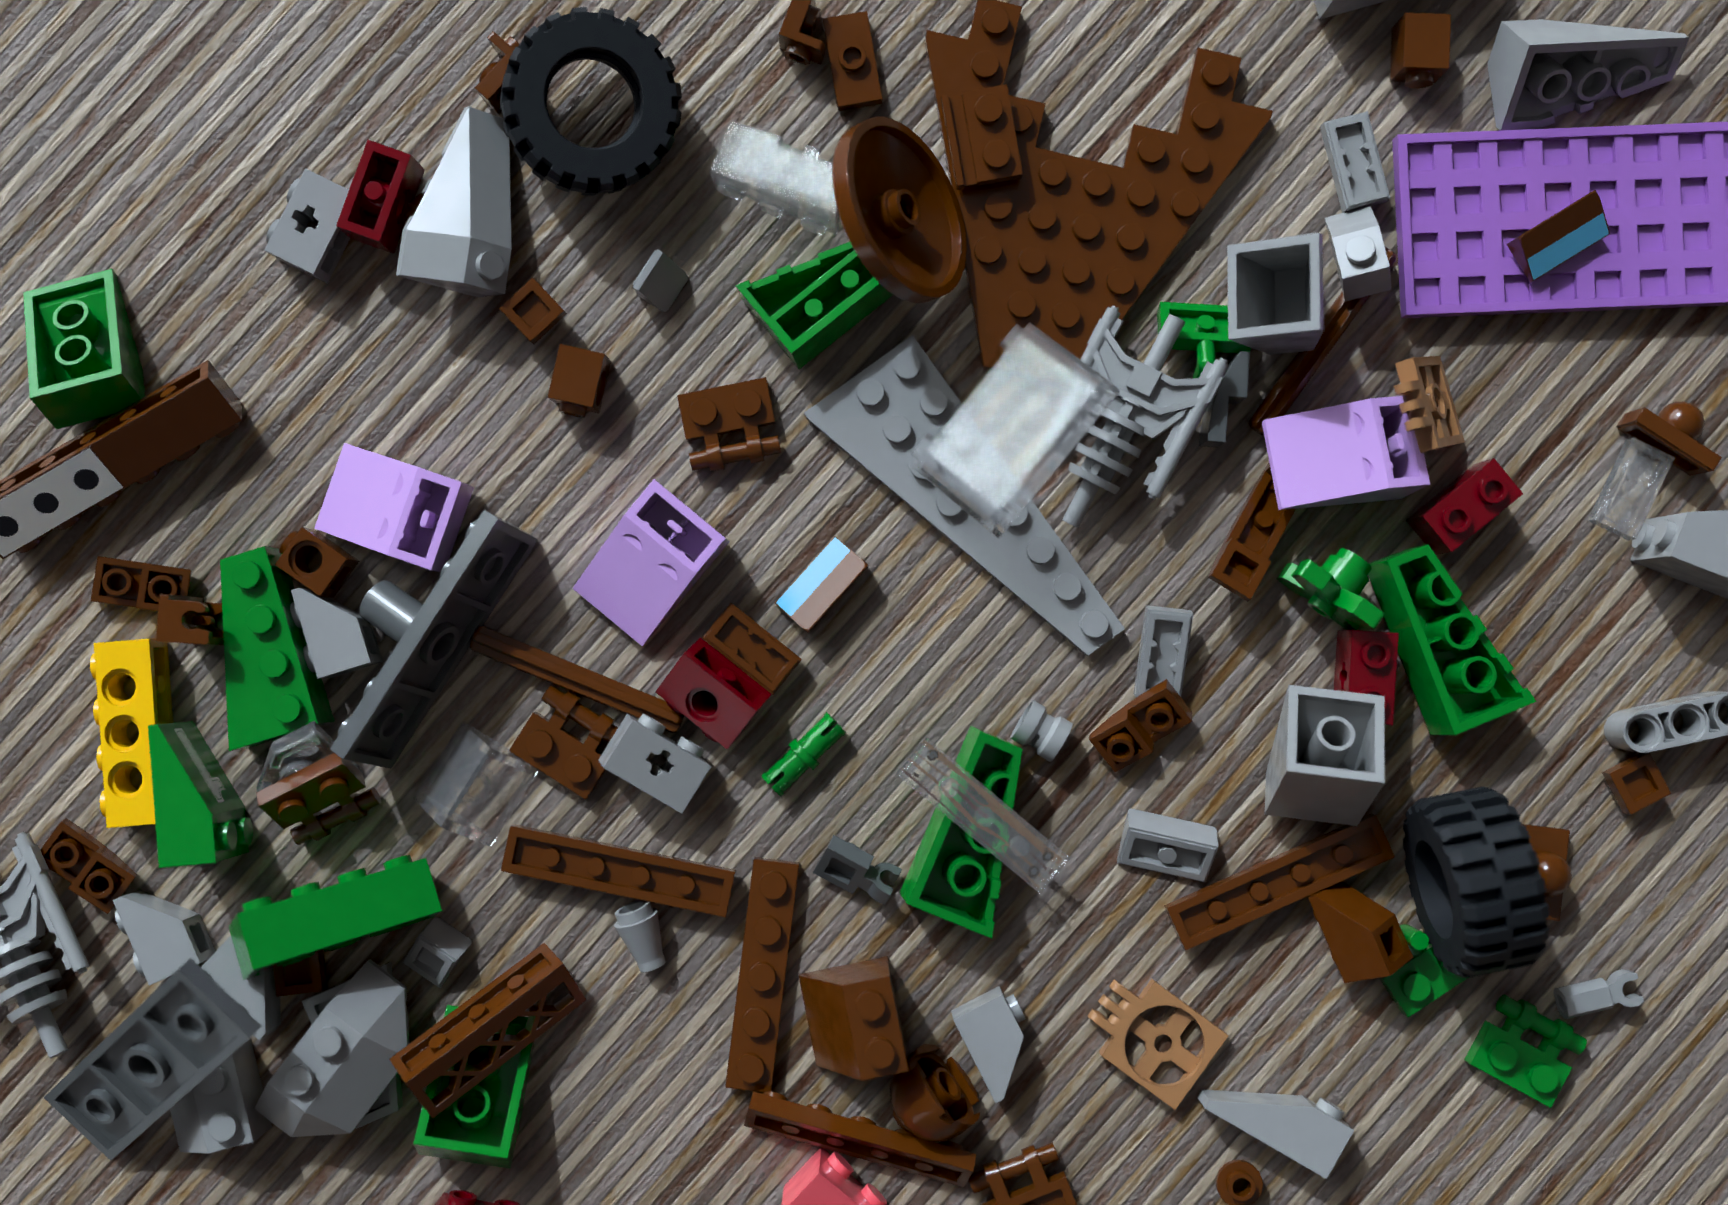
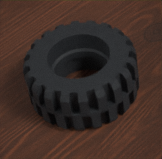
[500,7,682,196]
[1403,786,1549,978]

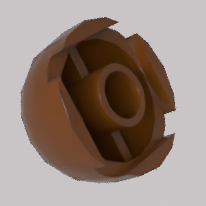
[890,1044,980,1142]

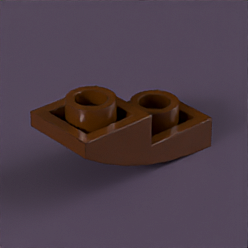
[91,556,192,611]
[1089,679,1192,772]
[40,818,137,914]

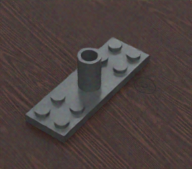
[330,510,538,769]
[43,958,261,1160]

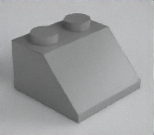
[170,1038,272,1154]

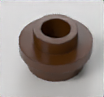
[1216,1160,1263,1205]

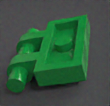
[1464,994,1587,1108]

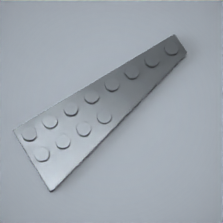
[804,335,1125,656]

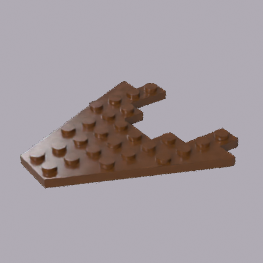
[925,0,1273,388]

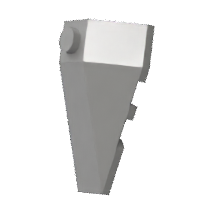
[1487,19,1689,130]
[396,107,512,298]

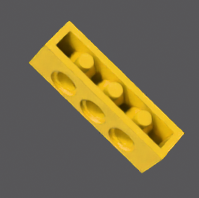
[90,639,173,828]

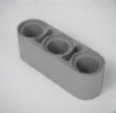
[1604,691,1728,753]

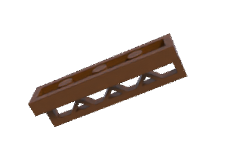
[389,943,586,1119]

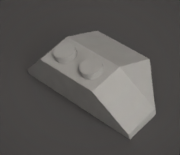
[255,959,410,1137]

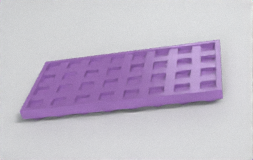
[1392,122,1728,318]

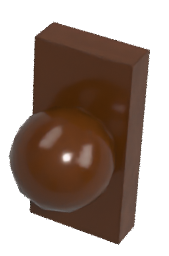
[1616,402,1722,476]
[1521,823,1572,921]

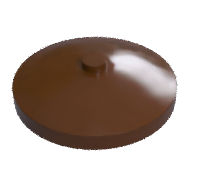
[832,117,967,303]

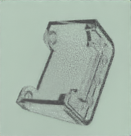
[911,322,1121,539]

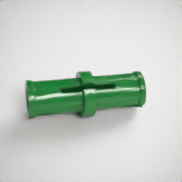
[761,712,847,797]

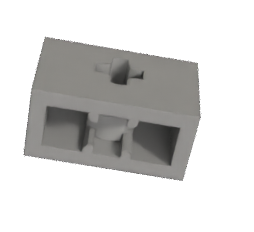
[265,168,350,284]
[598,713,712,814]

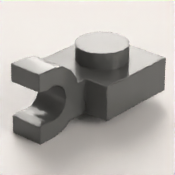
[813,835,902,905]

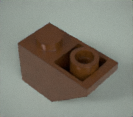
[1308,881,1413,983]

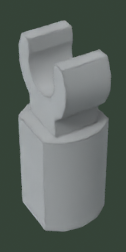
[1553,969,1644,1019]

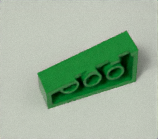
[1368,544,1537,735]
[220,546,335,751]
[900,726,1023,939]
[228,855,442,981]

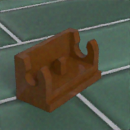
[156,594,224,645]

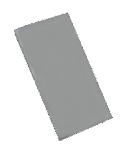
[1117,809,1219,882]

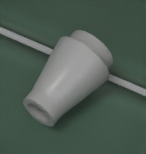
[614,900,666,972]

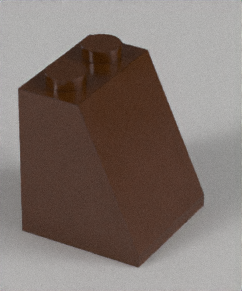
[799,956,908,1081]

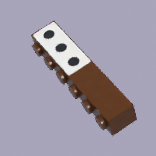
[0,360,242,559]

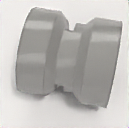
[1010,700,1073,762]

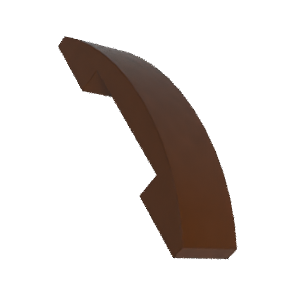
[1208,463,1296,602]

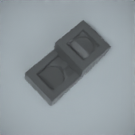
[1199,351,1250,448]

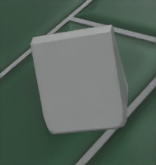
[632,249,688,312]
[403,917,472,988]

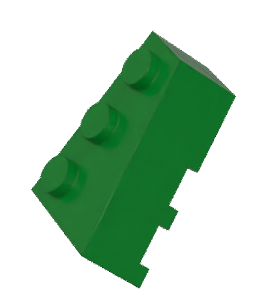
[735,242,893,369]

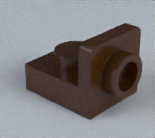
[779,0,825,65]
[475,31,519,115]

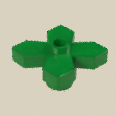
[1276,548,1385,630]

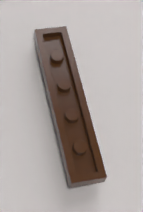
[1164,814,1395,950]
[501,824,736,917]
[725,857,800,1092]
[744,1091,977,1187]

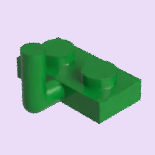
[1157,302,1251,378]
[1379,924,1467,1018]

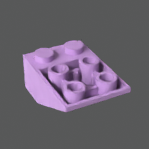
[1262,396,1430,510]
[314,443,474,572]
[572,479,729,646]

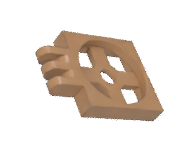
[1393,356,1465,453]
[1088,978,1229,1110]

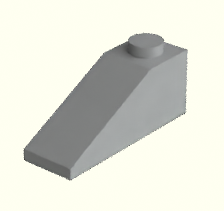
[1197,1089,1354,1179]

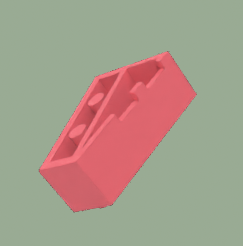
[781,1147,887,1205]

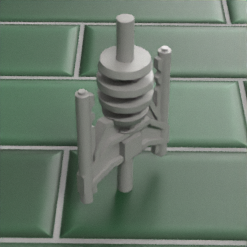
[1040,305,1229,528]
[0,832,89,1059]

